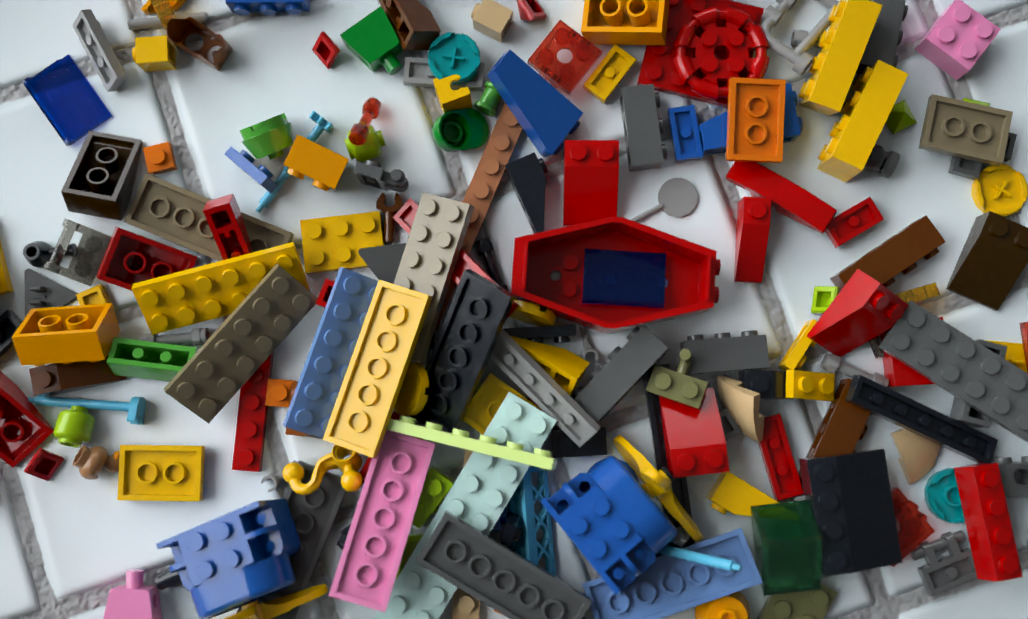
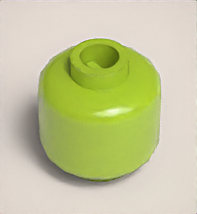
[344,124,386,163]
[53,406,95,448]

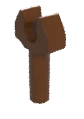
[376,193,404,243]

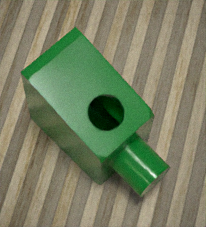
[340,6,403,75]

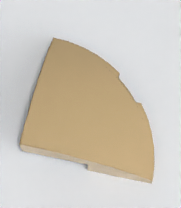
[717,374,765,442]
[891,428,942,484]

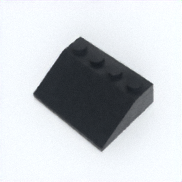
[799,449,902,576]

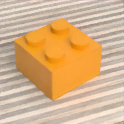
[283,134,349,192]

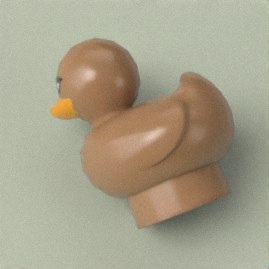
[73,445,119,480]

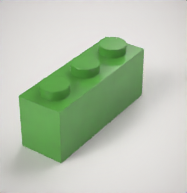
[107,337,198,382]

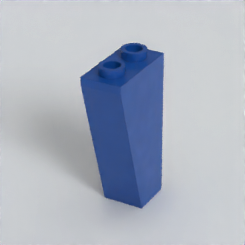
[487,49,583,158]
[698,83,803,156]

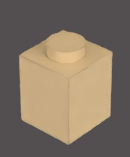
[471,0,513,43]

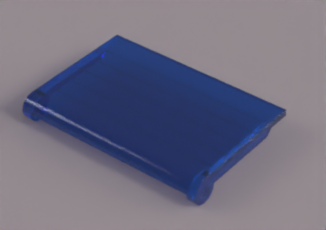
[22,54,113,146]
[582,249,666,308]

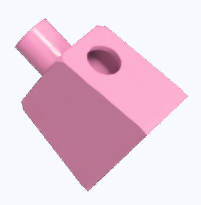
[103,569,162,619]

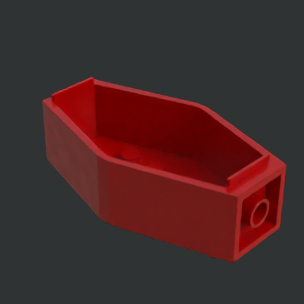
[511,217,721,333]

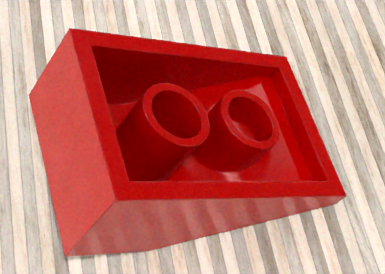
[563,140,619,226]
[96,226,198,291]
[806,269,909,357]
[0,371,54,468]
[659,388,730,478]

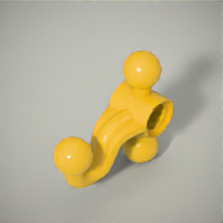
[282,444,363,495]

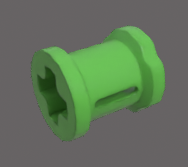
[474,81,502,117]

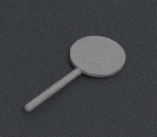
[631,178,698,222]

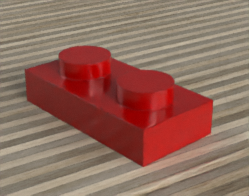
[825,197,884,248]

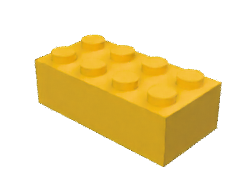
[798,0,883,116]
[817,60,908,183]

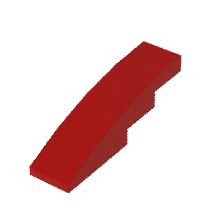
[726,161,837,234]

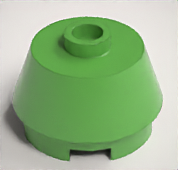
[240,113,293,160]

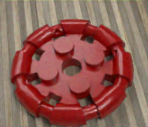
[674,7,770,100]

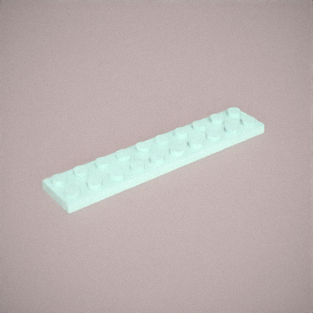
[373,391,557,619]

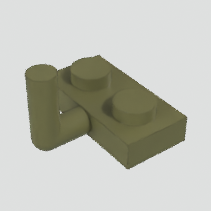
[646,349,708,410]

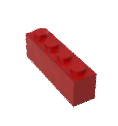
[954,463,1023,582]

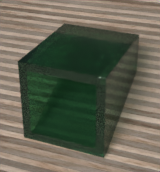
[750,500,822,596]

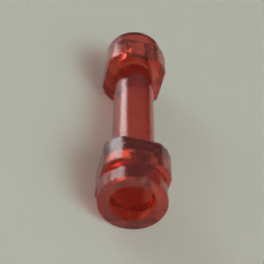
[349,98,381,146]

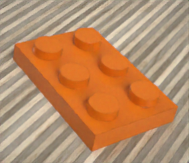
[726,77,786,163]

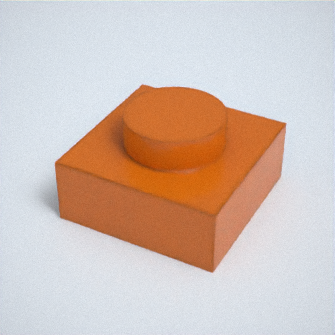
[143,142,177,175]
[265,378,297,407]

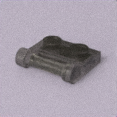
[43,218,111,286]

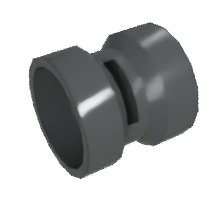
[864,144,900,178]

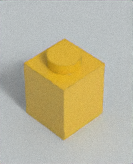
[132,35,176,72]

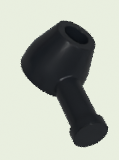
[23,241,78,268]

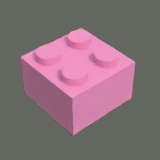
[914,0,1001,80]

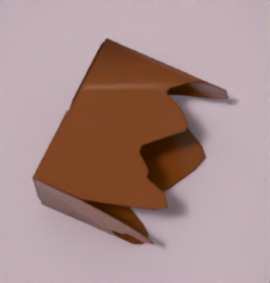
[167,17,233,71]

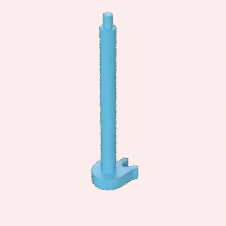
[256,110,334,213]
[28,396,146,425]
[656,545,743,572]

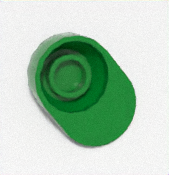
[432,108,489,152]

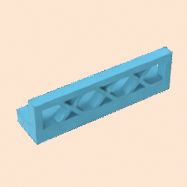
[507,466,556,576]

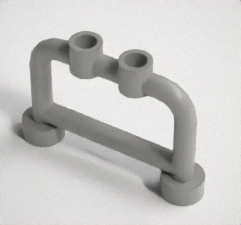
[761,0,839,76]

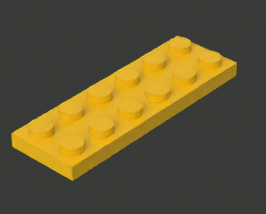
[131,242,310,335]
[323,280,432,458]

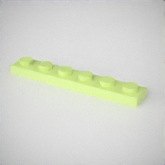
[387,415,558,470]

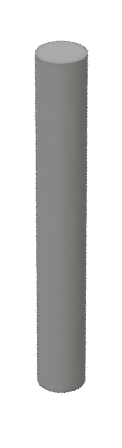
[128,12,209,31]

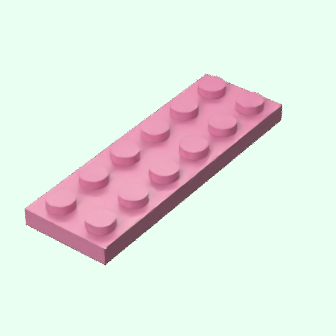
[329,430,435,612]

